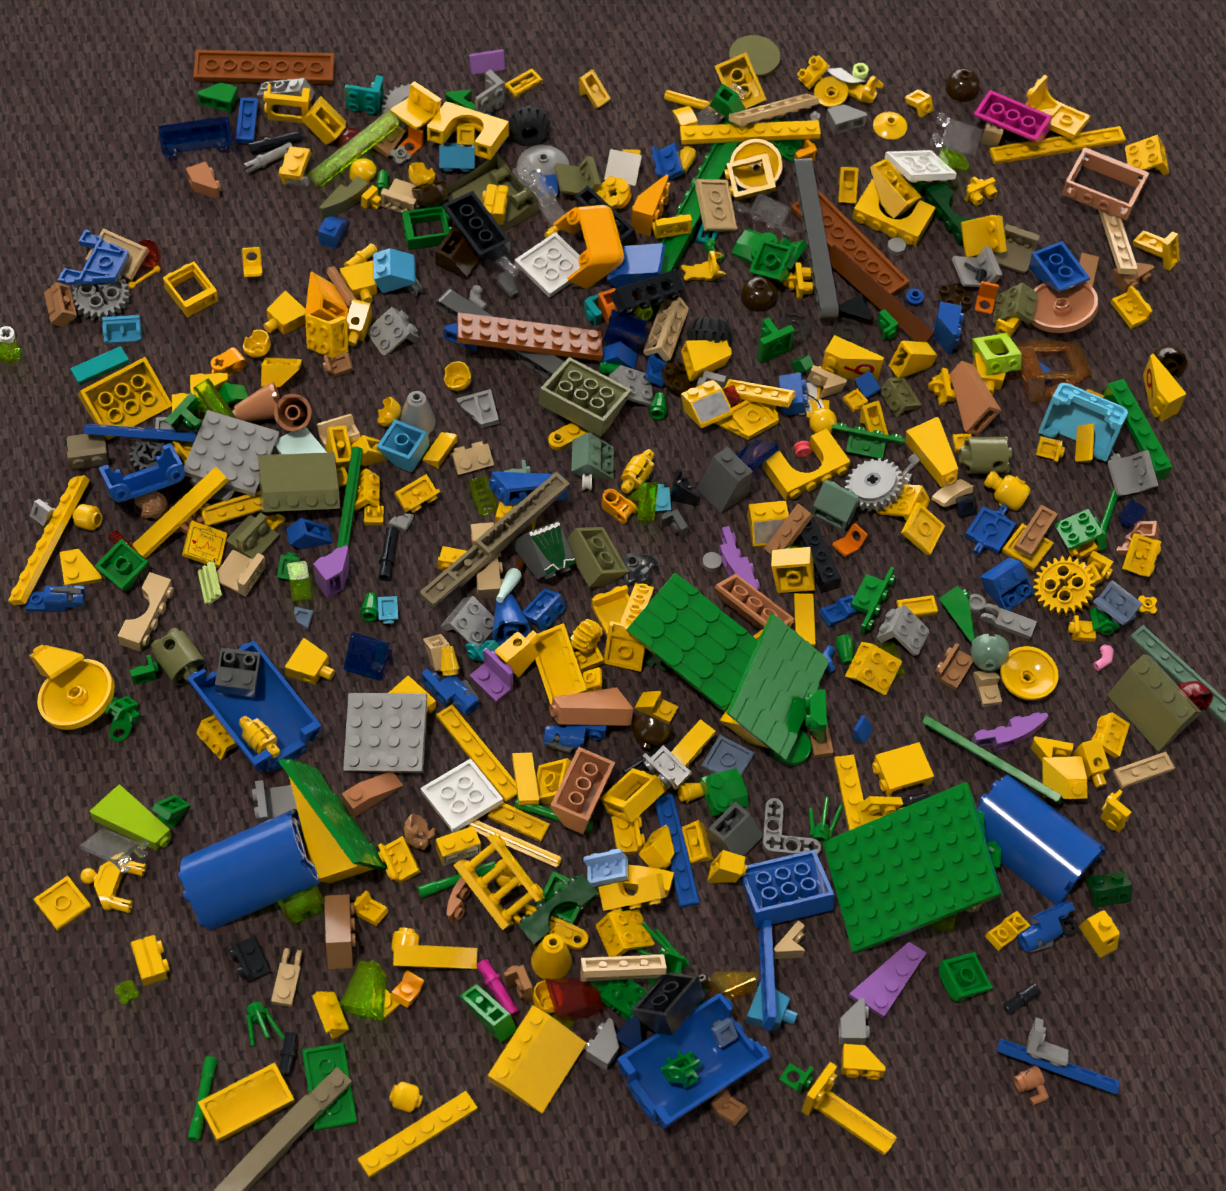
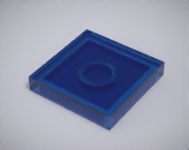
[737,440,779,471]

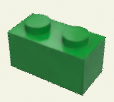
[790,355,814,373]

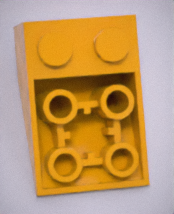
[631,175,670,237]
[305,272,348,321]

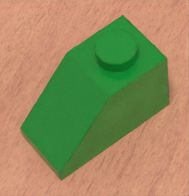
[197,83,238,113]

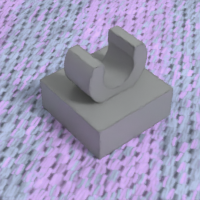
[30,499,55,526]

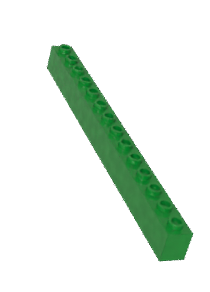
[647,118,751,306]

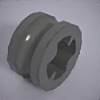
[407,279,423,297]

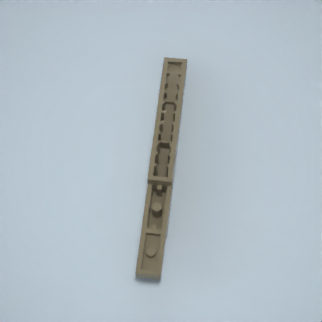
[420,472,570,608]
[214,1067,352,1191]

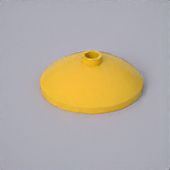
[730,139,782,190]
[1000,646,1058,700]

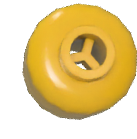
[72,504,103,530]
[391,928,419,952]
[389,1082,422,1113]

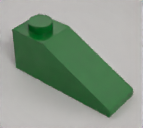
[939,585,976,645]
[460,984,517,1043]

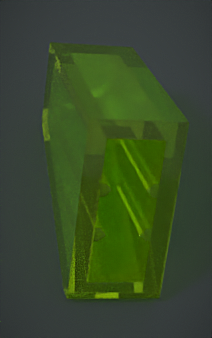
[193,378,236,418]
[339,961,386,1021]

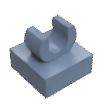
[711,1018,738,1048]

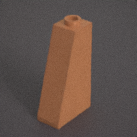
[950,361,1001,436]
[549,687,633,726]

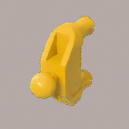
[80,855,146,914]

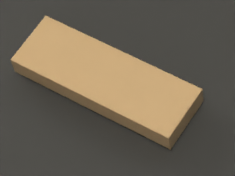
[1113,752,1175,789]

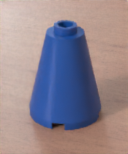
[492,594,531,645]

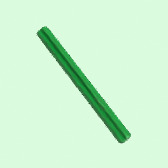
[337,446,363,548]

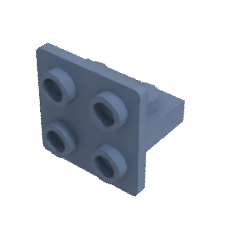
[1093,580,1143,625]

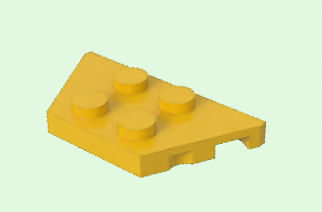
[715,386,779,440]

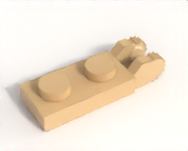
[271,948,302,1007]

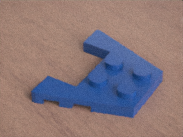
[58,229,130,285]

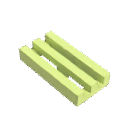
[198,561,222,605]

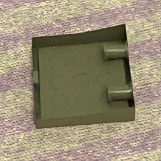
[444,154,539,232]

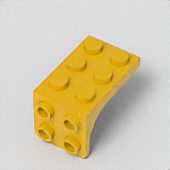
[1026,75,1090,140]

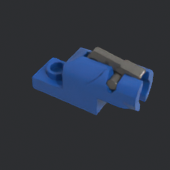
[26,585,86,612]
[421,668,479,715]
[543,724,607,753]
[1017,901,1075,952]

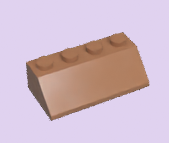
[715,574,795,630]
[550,747,615,834]

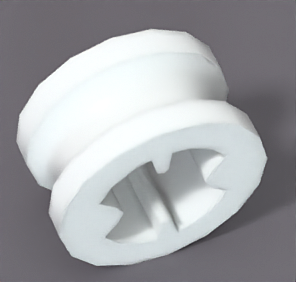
[0,326,15,344]
[582,474,592,491]

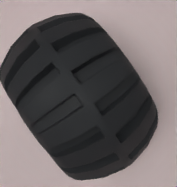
[509,106,551,146]
[687,317,732,345]

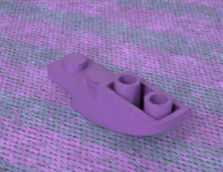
[719,526,760,590]
[972,712,1048,752]

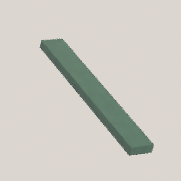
[1129,625,1226,726]

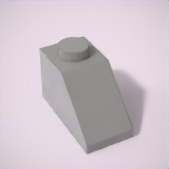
[826,104,867,135]

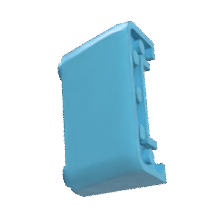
[1038,383,1128,461]

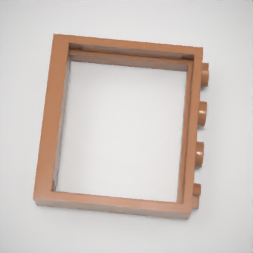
[1061,147,1149,221]

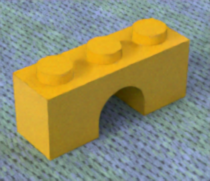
[598,873,666,913]

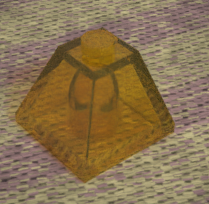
[709,970,759,1001]

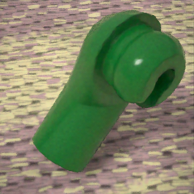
[704,238,725,264]

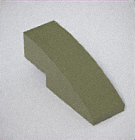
[319,176,369,219]

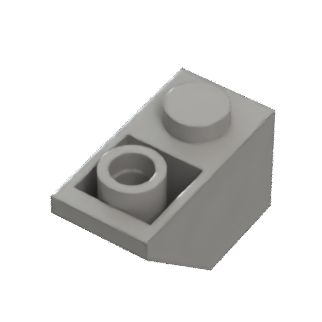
[838,998,870,1045]
[585,1018,619,1071]

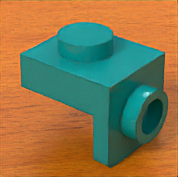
[584,294,602,326]
[465,640,499,661]

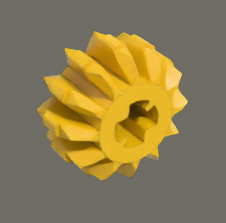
[571,619,603,653]

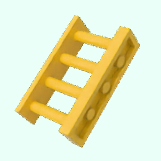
[453,834,545,930]

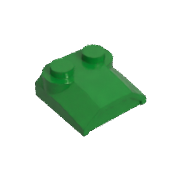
[731,228,780,264]
[749,239,794,283]
[95,538,149,592]
[804,690,827,743]
[699,768,749,817]
[536,871,581,925]
[939,952,993,1002]

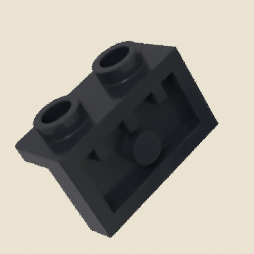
[229,936,271,983]

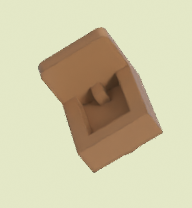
[323,352,354,377]
[711,1089,748,1126]

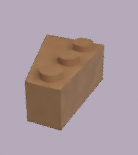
[325,894,356,969]

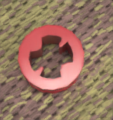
[794,441,812,457]

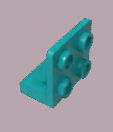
[345,75,384,114]

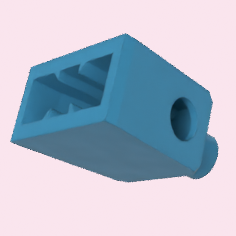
[745,982,798,1030]

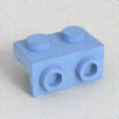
[583,849,628,887]

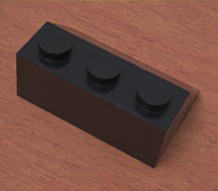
[631,972,705,1036]

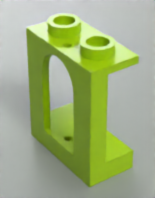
[972,333,1021,375]

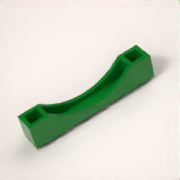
[1103,379,1173,481]

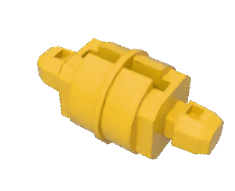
[621,449,654,493]
[239,716,280,758]

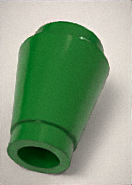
[649,392,667,420]
[359,592,379,622]
[835,635,854,664]

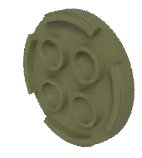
[729,35,780,77]

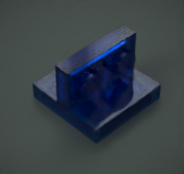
[603,309,646,352]
[343,632,392,680]

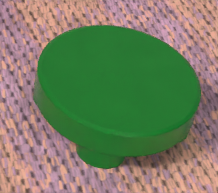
[772,729,811,766]

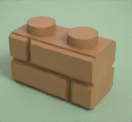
[44,282,77,327]

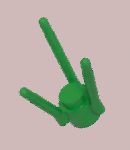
[809,796,843,843]
[633,922,679,955]
[246,1001,285,1047]

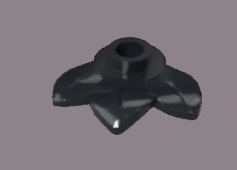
[623,553,659,586]

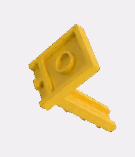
[604,583,654,672]
[802,1062,897,1156]

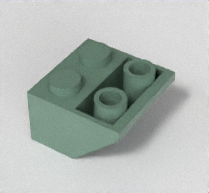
[572,432,614,480]
[811,480,859,531]

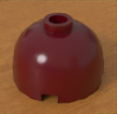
[1178,681,1214,710]

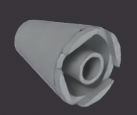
[399,391,436,435]

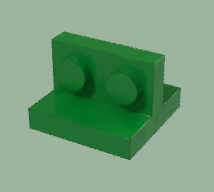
[757,317,795,364]
[165,392,202,431]

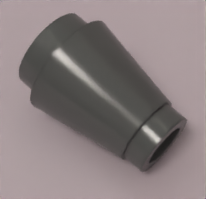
[496,271,519,299]

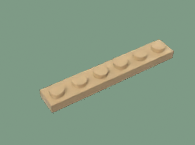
[729,94,819,126]
[1098,209,1138,275]

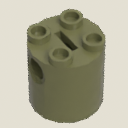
[959,436,1012,474]
[151,628,206,686]

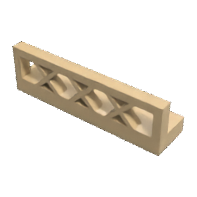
[643,296,689,361]
[580,955,666,981]

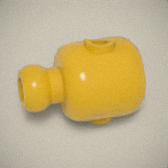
[984,471,1030,511]

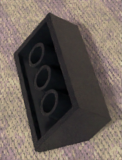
[442,191,511,261]

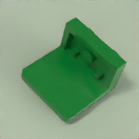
[1055,509,1108,550]

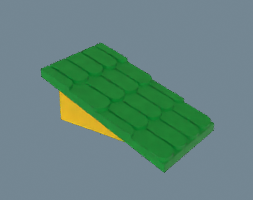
[626,573,758,713]
[720,613,828,760]
[278,759,388,883]

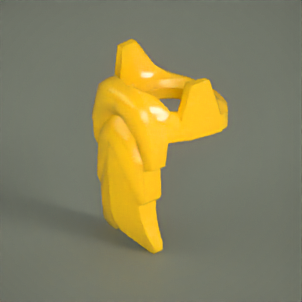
[845,76,884,103]
[681,251,726,281]

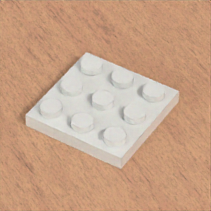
[885,150,956,183]
[515,232,580,298]
[420,759,504,833]

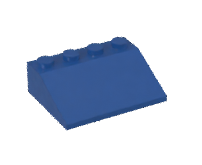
[740,850,834,928]

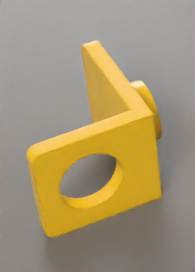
[242,247,262,277]

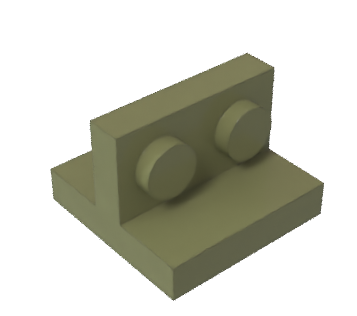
[226,512,280,559]

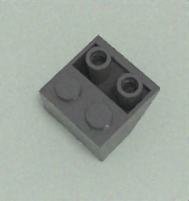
[215,648,261,697]
[707,802,764,856]

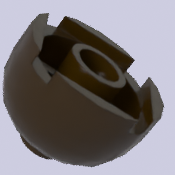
[945,68,980,102]
[411,181,448,208]
[741,276,777,312]
[1153,345,1188,377]
[632,715,673,750]

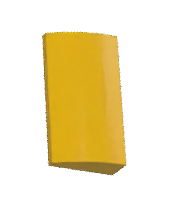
[533,623,587,705]
[198,1063,294,1143]

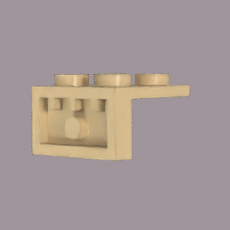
[381,179,420,213]
[217,550,266,597]

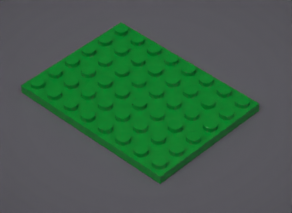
[823,782,1002,954]

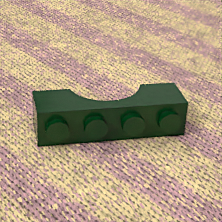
[924,181,974,248]
[518,874,599,948]

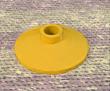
[814,76,849,107]
[873,112,907,140]

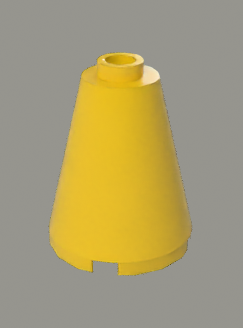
[531,934,572,980]

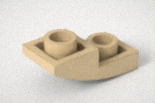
[932,479,974,507]

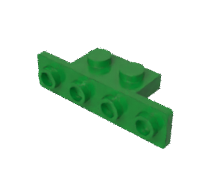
[831,423,906,460]
[851,567,896,636]

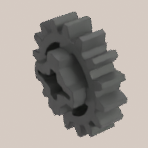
[129,438,166,471]

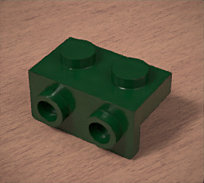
[1085,871,1132,908]

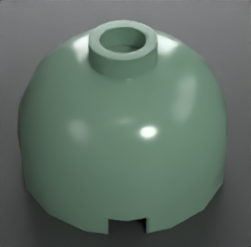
[971,634,1009,671]

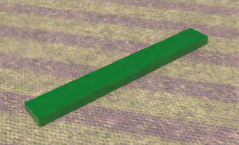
[923,715,1063,804]

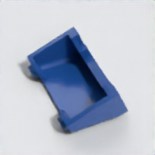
[99,443,185,502]

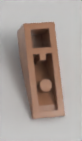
[342,773,404,818]

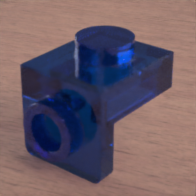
[1118,499,1147,528]

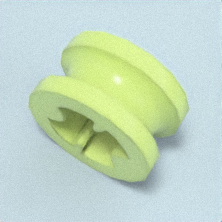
[852,63,868,80]

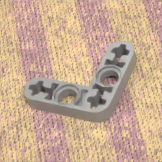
[762,798,821,856]

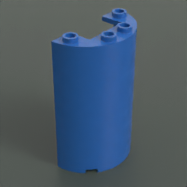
[187,640,321,772]
[977,775,1106,905]
[178,809,320,930]
[617,992,770,1129]

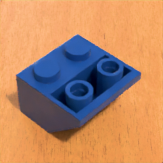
[933,302,964,355]
[980,558,1034,611]

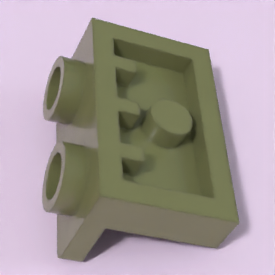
[880,377,921,417]

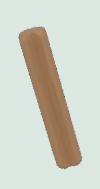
[327,266,357,306]

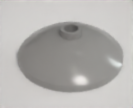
[517,145,569,188]

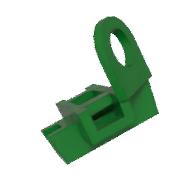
[105,696,140,742]
[660,1051,700,1089]

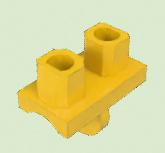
[797,55,830,89]
[964,177,998,206]
[783,263,813,299]
[928,368,956,405]

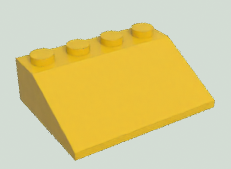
[77,357,172,440]
[488,1006,587,1114]

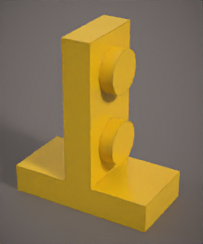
[1133,230,1180,271]

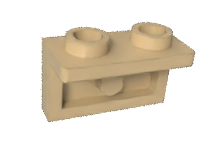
[316,414,361,450]
[450,441,494,475]

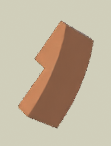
[447,877,471,925]

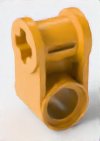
[211,347,247,376]
[601,489,637,524]

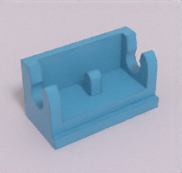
[102,315,142,344]

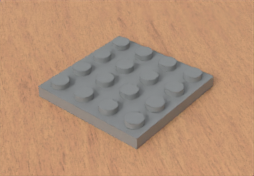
[184,410,279,497]
[343,693,428,773]

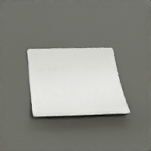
[827,68,864,83]
[604,149,641,186]

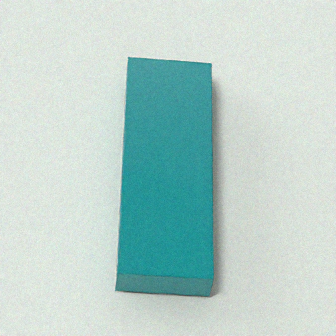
[70,346,129,385]

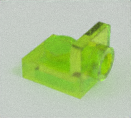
[0,340,21,364]

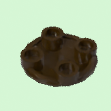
[937,282,972,311]
[662,362,695,394]

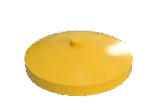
[37,659,115,730]

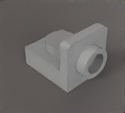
[697,371,726,389]

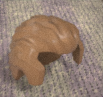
[134,490,169,520]
[404,814,436,849]

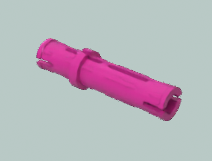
[477,959,519,1017]

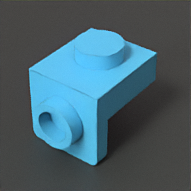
[649,484,671,511]
[378,596,398,624]

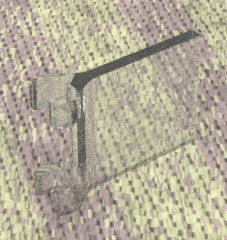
[929,112,982,157]
[80,828,149,873]

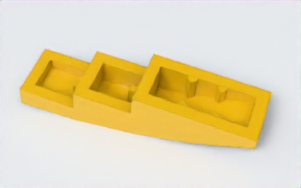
[653,719,716,794]
[393,945,477,969]

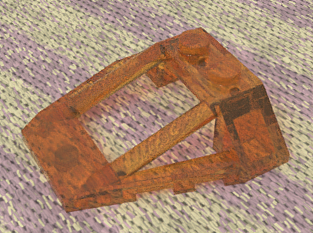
[1014,340,1092,404]

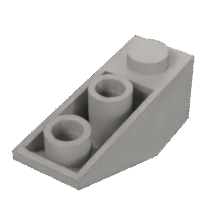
[257,78,315,100]

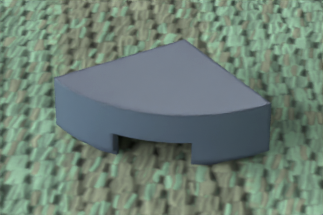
[294,607,314,630]

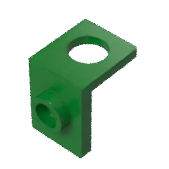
[779,1063,814,1093]

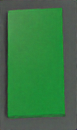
[302,1042,357,1132]

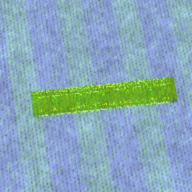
[307,110,400,188]

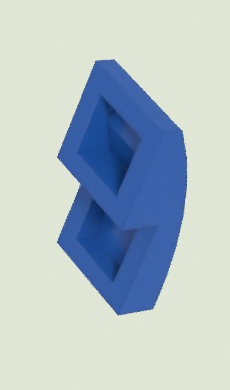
[646,353,668,387]
[818,595,861,627]

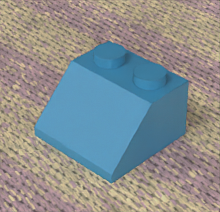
[439,143,475,172]
[373,248,416,293]
[377,420,430,473]

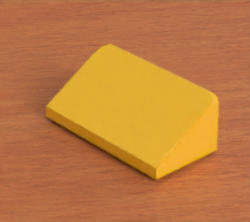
[1075,424,1095,463]
[422,432,457,469]
[681,820,713,864]

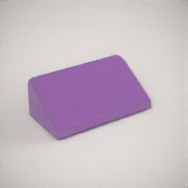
[469,50,505,74]

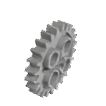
[71,274,130,321]

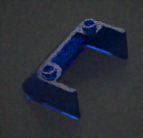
[157,116,233,157]

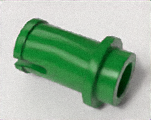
[375,170,389,193]
[599,361,622,375]

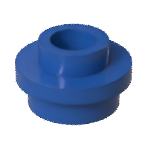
[906,289,924,305]

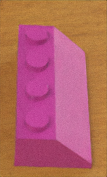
[974,90,1052,142]

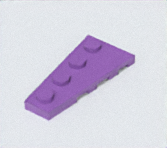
[849,942,926,1018]

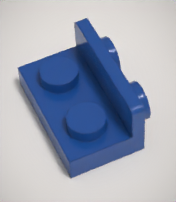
[652,143,684,181]
[522,588,567,632]

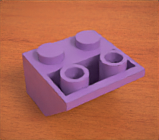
[313,545,350,599]

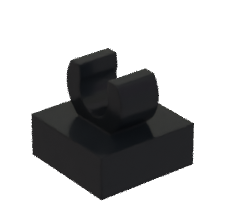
[956,494,977,518]

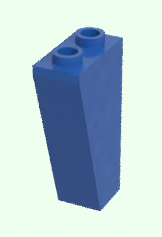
[489,472,568,506]

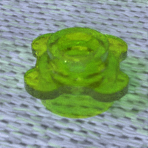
[114,980,139,1004]

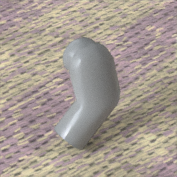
[469,285,488,310]

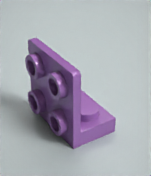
[470,648,513,704]

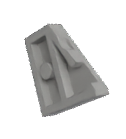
[456,389,500,428]

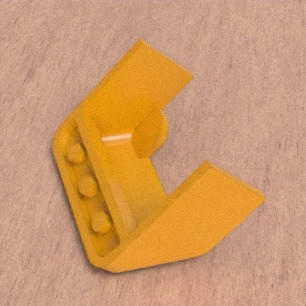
[553,205,624,289]

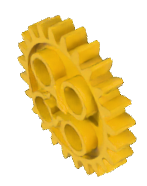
[1033,556,1096,616]

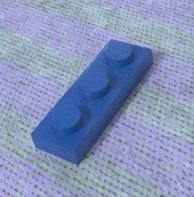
[236,98,258,144]

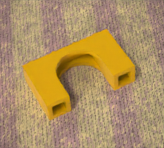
[427,102,509,160]
[852,179,935,247]
[762,428,850,501]

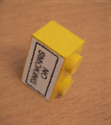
[436,826,481,866]

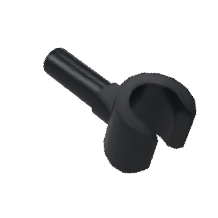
[964,262,987,280]

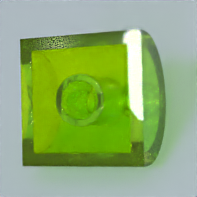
[278,885,325,923]

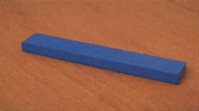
[83,424,198,442]
[654,794,700,908]
[758,920,776,1031]
[997,1038,1119,1094]

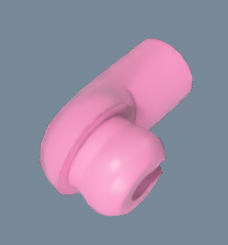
[1093,644,1114,671]

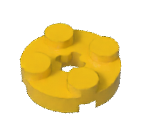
[596,176,631,209]

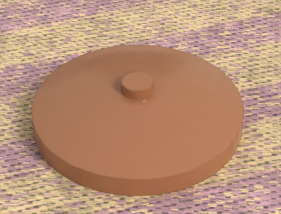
[1031,282,1099,333]

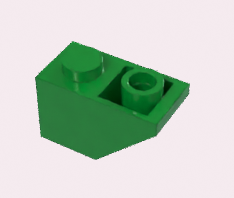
[709,84,746,124]

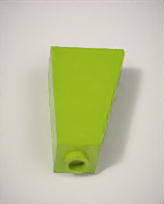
[90,784,172,851]

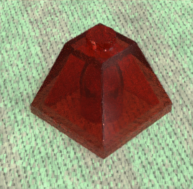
[545,978,603,1018]

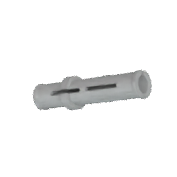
[243,142,292,174]

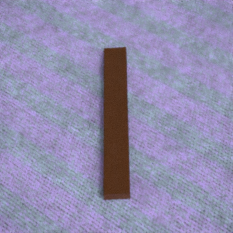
[828,245,936,343]

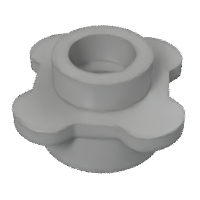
[390,146,411,164]

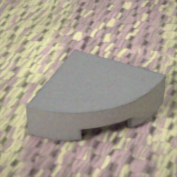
[389,513,414,532]

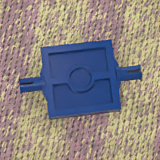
[965,504,1016,556]

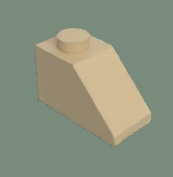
[423,634,450,671]

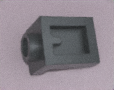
[660,509,688,538]

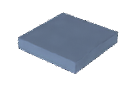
[701,735,755,776]

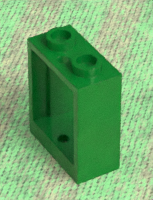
[402,206,452,250]

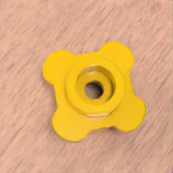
[1138,596,1157,614]

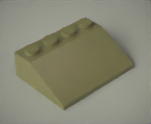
[538,357,632,437]
[258,452,340,512]
[1107,654,1202,752]

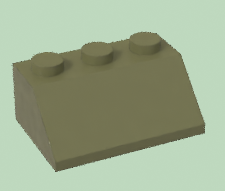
[567,527,629,587]

